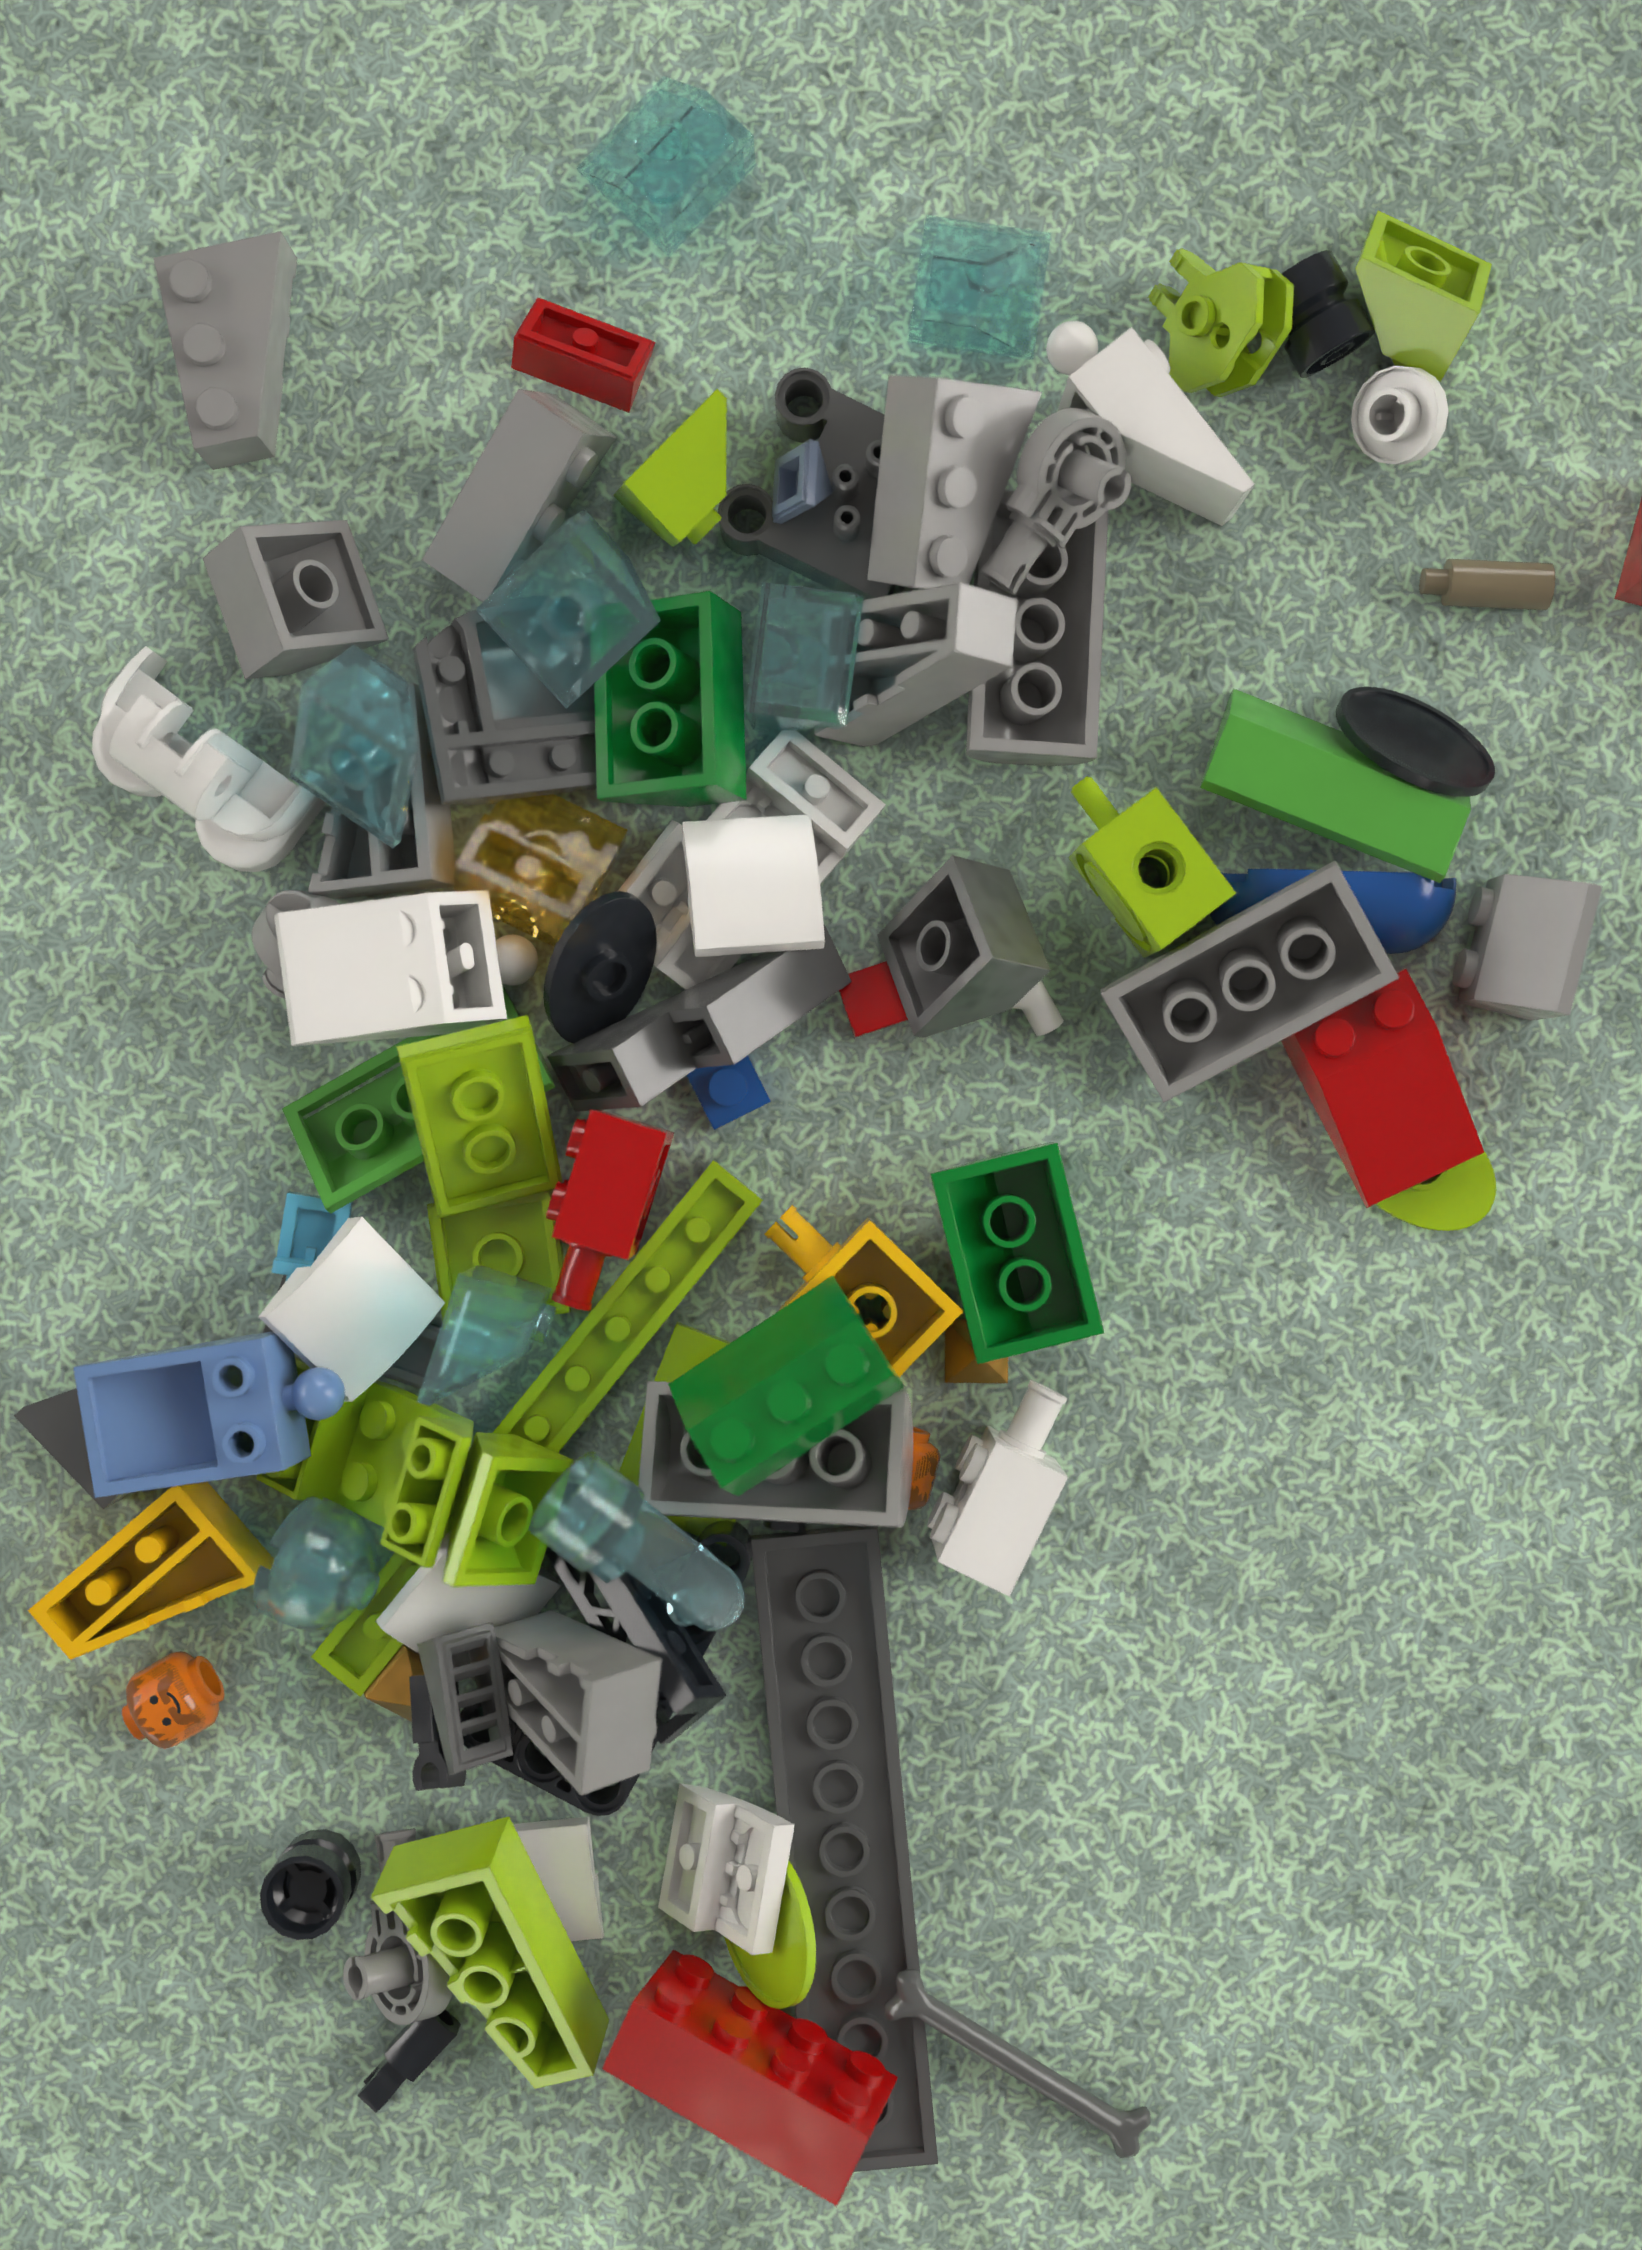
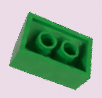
[593,591,747,807]
[930,1142,1104,1365]
[668,1275,905,1497]

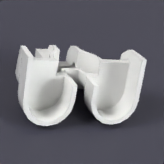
[92,646,336,872]

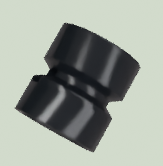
[1282,250,1375,378]
[260,1829,361,1940]

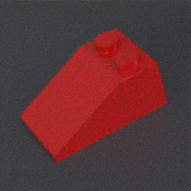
[1281,969,1484,1208]

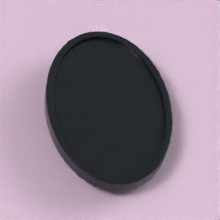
[1336,687,1495,797]
[543,891,657,1043]

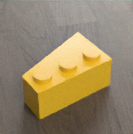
[28,1482,280,1660]

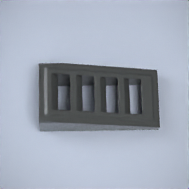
[417,1622,513,1775]

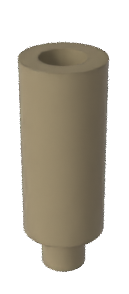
[1419,559,1555,610]

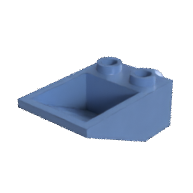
[73,1331,345,1498]

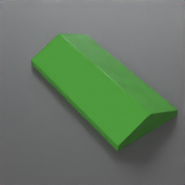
[1200,688,1471,883]
[282,985,555,1214]

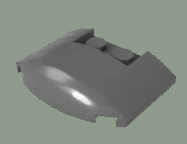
[412,596,614,805]

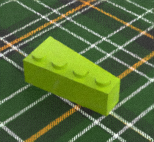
[371,1816,609,2089]

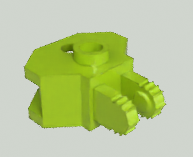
[1148,248,1294,397]

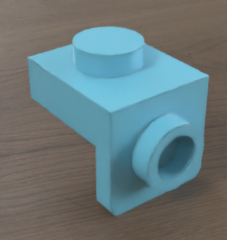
[271,1191,353,1282]

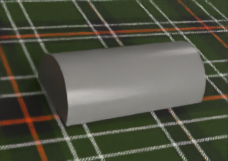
[966,490,1108,766]
[1100,861,1399,1102]
[636,1381,913,1528]

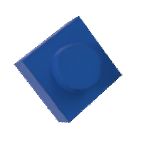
[687,1055,771,1130]

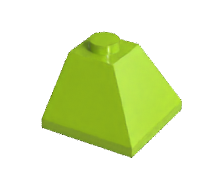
[1355,210,1492,382]
[613,388,727,547]
[443,1432,574,1587]

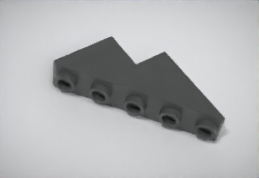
[547,925,852,1112]

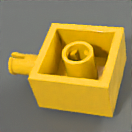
[763,1205,963,1377]

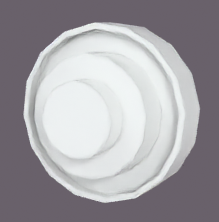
[1351,366,1449,465]

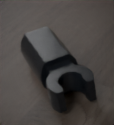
[409,1675,466,1791]
[357,2009,461,2113]

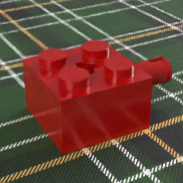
[546,1110,675,1311]

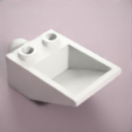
[1046,321,1255,526]
[274,890,538,1046]

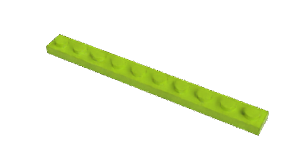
[311,1160,763,1697]

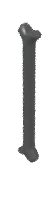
[884,1969,1151,2158]

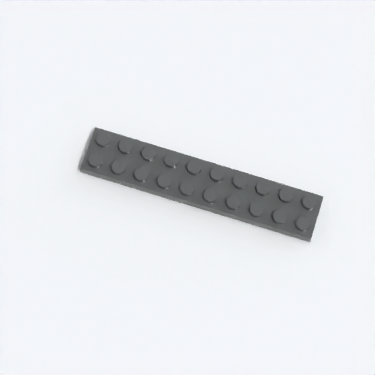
[751,1525,938,2172]

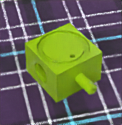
[1068,776,1236,958]

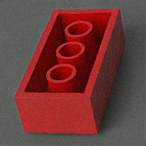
[602,1949,898,2207]

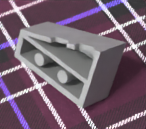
[154,231,298,470]
[867,375,1042,589]
[422,389,617,604]
[814,582,1017,747]
[494,1610,662,1795]

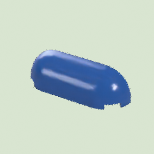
[1209,869,1457,954]

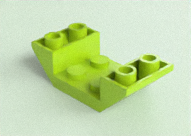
[256,1358,474,1568]

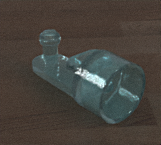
[529,1451,744,1631]

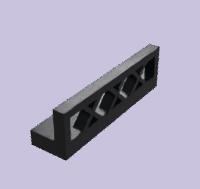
[545,1481,727,1744]

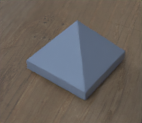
[772,439,833,524]

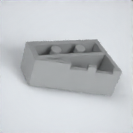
[308,683,457,899]

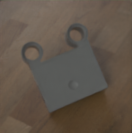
[718,367,896,601]

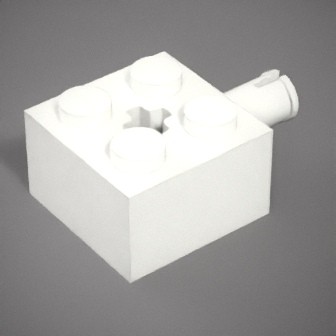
[927,1380,1068,1597]

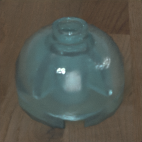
[253,1496,380,1631]

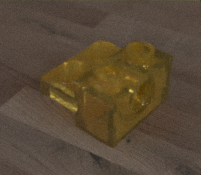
[454,794,628,947]

